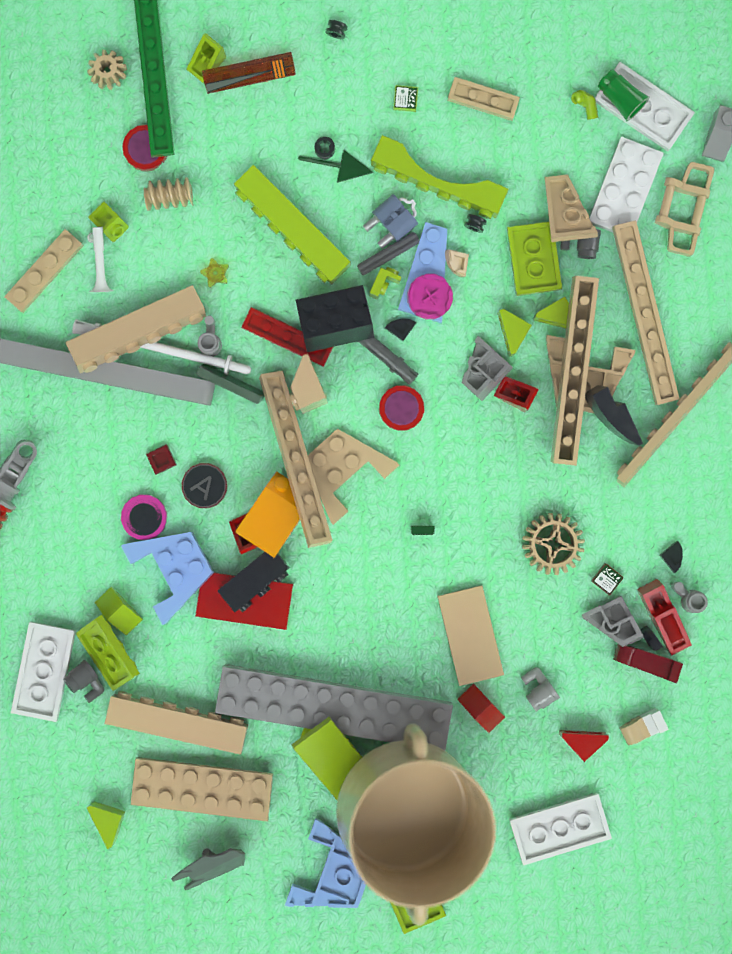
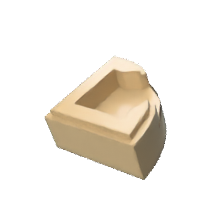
[445,249,469,277]

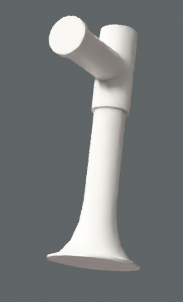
[87,227,114,292]

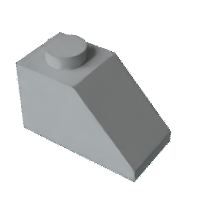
[702,105,732,162]

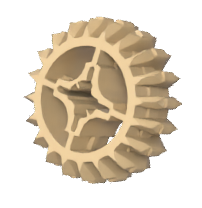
[522,513,585,575]

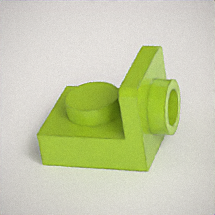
[88,202,129,242]
[369,267,402,300]

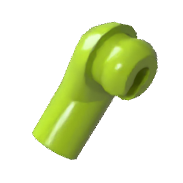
[571,90,598,120]

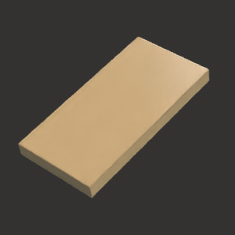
[437,585,504,686]

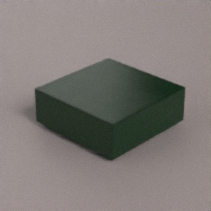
[411,526,435,535]

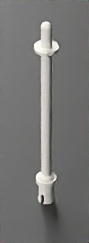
[72,319,251,375]

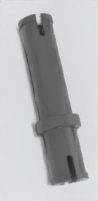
[358,337,419,385]

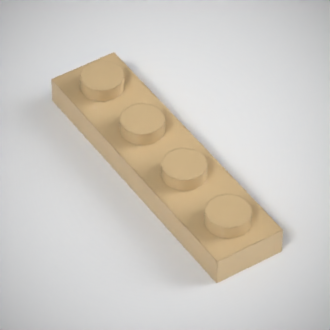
[4,229,84,313]

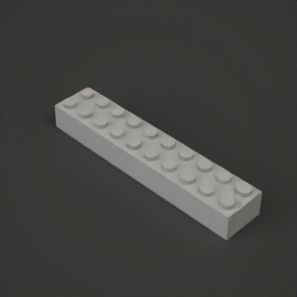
[215,664,453,751]

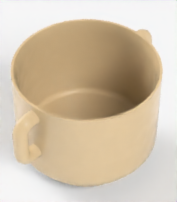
[336,724,496,926]

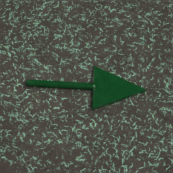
[298,149,374,183]

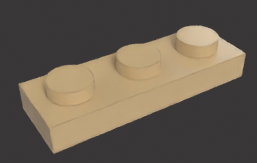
[447,77,520,121]

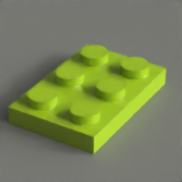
[507,222,562,296]
[75,615,140,691]

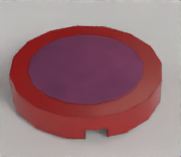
[122,125,167,172]
[379,385,424,431]

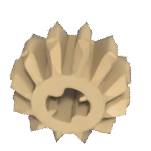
[87,49,127,90]

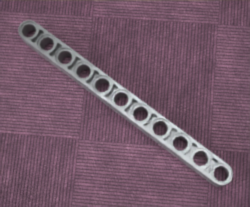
[0,339,215,406]

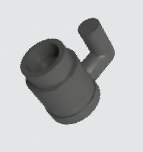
[560,229,601,259]
[63,660,104,703]

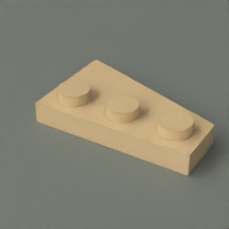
[545,174,598,242]

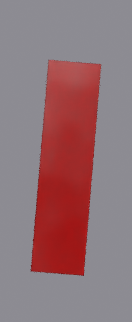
[241,307,333,367]

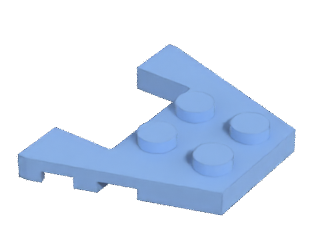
[121,532,214,625]
[285,818,366,908]

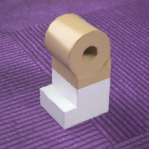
[619,708,669,745]

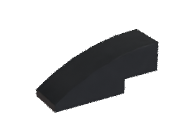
[585,385,643,446]

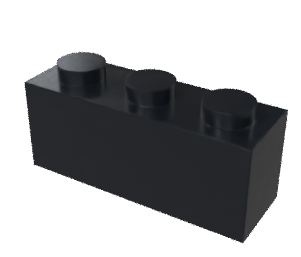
[217,552,290,612]

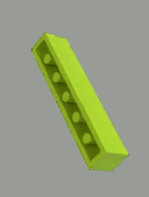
[234,165,351,285]

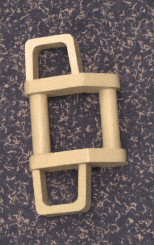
[655,162,714,257]

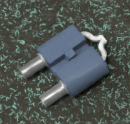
[363,194,418,249]

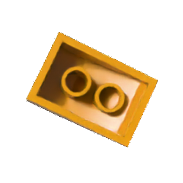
[236,471,300,558]

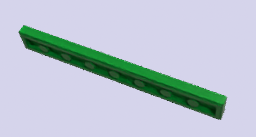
[134,0,175,158]

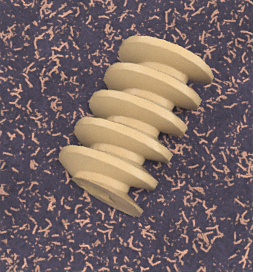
[144,177,193,211]

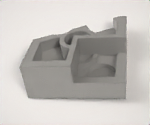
[461,336,513,401]
[582,596,644,647]

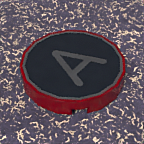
[182,463,228,508]

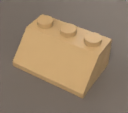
[289,354,328,414]

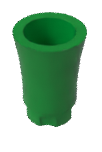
[598,69,650,121]

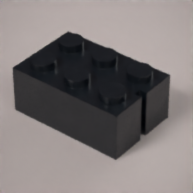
[295,285,374,352]

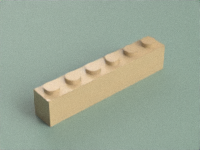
[65,285,206,374]
[105,691,249,755]

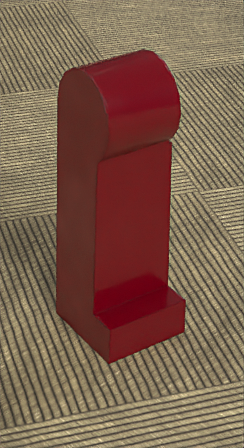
[613,644,683,684]

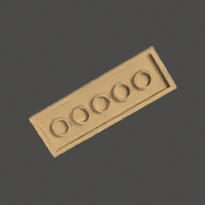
[131,757,274,821]

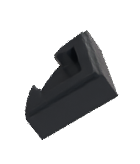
[385,319,417,342]
[659,541,683,573]
[640,626,663,651]

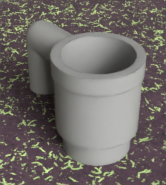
[198,316,222,357]
[671,582,708,613]
[521,667,560,712]

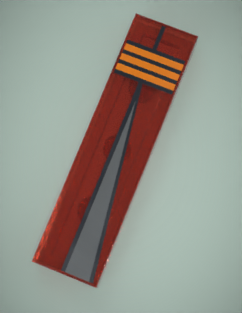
[202,52,296,94]

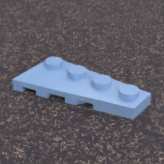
[398,222,447,324]

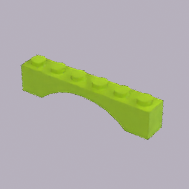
[371,135,509,219]

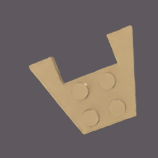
[546,335,635,413]
[308,429,399,525]

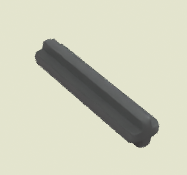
[357,232,420,275]

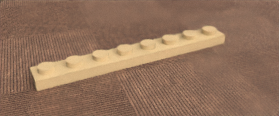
[612,220,679,405]
[617,342,732,487]
[259,371,332,548]

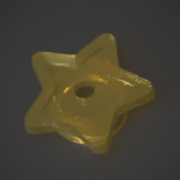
[200,258,229,288]

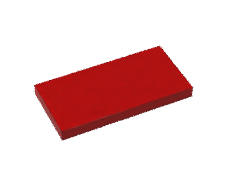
[195,572,293,630]

